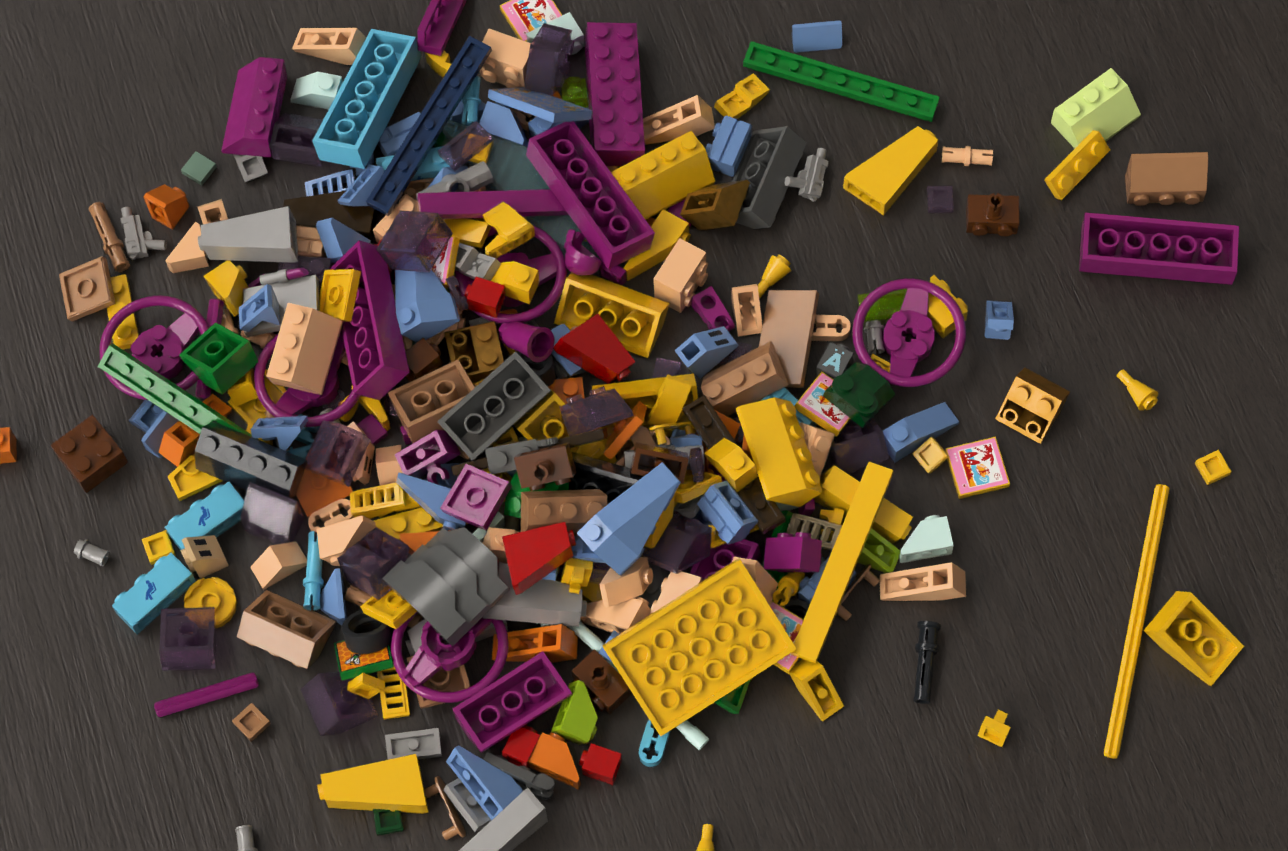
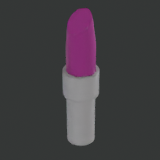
[260,268,309,285]

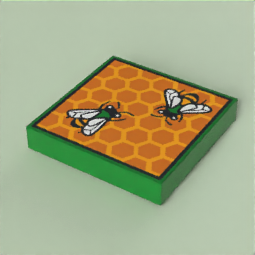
[334,640,394,681]

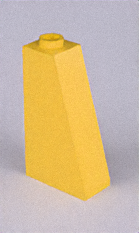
[843,126,938,216]
[814,465,913,543]
[317,754,429,814]

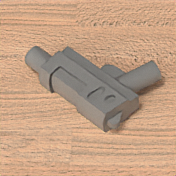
[784,148,829,202]
[120,207,166,260]

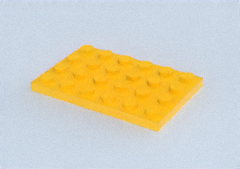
[602,558,797,737]

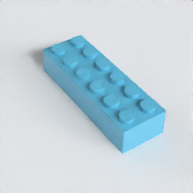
[312,29,422,169]

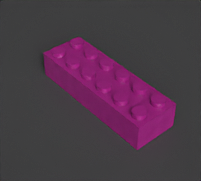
[584,22,645,166]
[526,121,655,270]
[1079,213,1239,285]
[330,240,409,400]

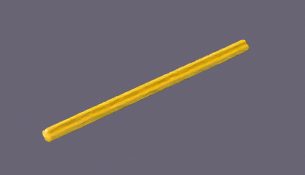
[1104,484,1169,759]

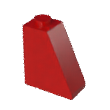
[553,314,635,384]
[502,522,576,595]

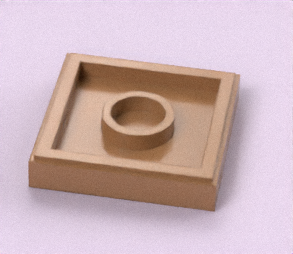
[59,256,116,321]

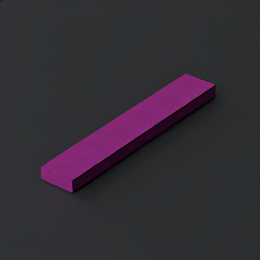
[417,189,569,220]

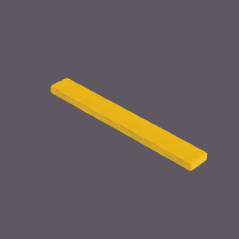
[791,462,894,664]

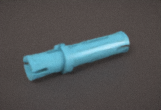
[303,531,324,611]

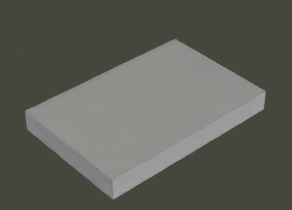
[243,275,320,337]

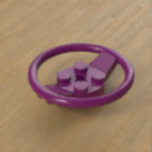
[455,225,567,324]
[852,278,966,387]
[99,296,209,400]
[254,330,361,427]
[391,612,509,703]

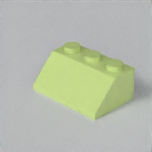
[1051,68,1141,148]

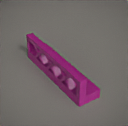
[417,0,467,56]

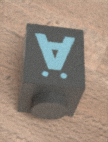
[816,342,853,379]

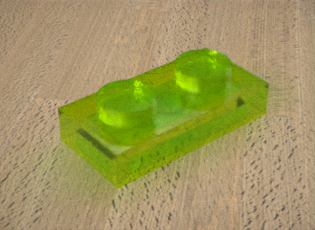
[561,77,588,108]
[857,289,907,321]

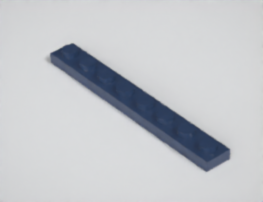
[366,36,492,216]

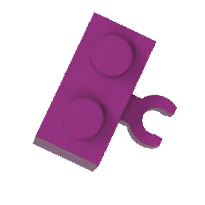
[394,430,461,485]
[764,532,822,573]

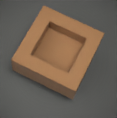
[232,703,271,742]

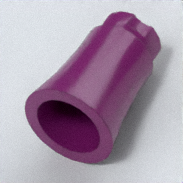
[498,321,555,362]

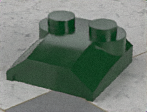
[823,362,895,428]

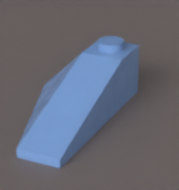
[395,246,460,343]
[577,462,681,576]

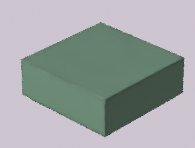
[181,151,217,186]

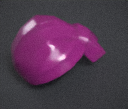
[564,229,603,276]

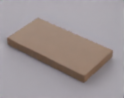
[759,290,819,388]

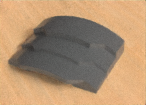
[382,527,510,647]

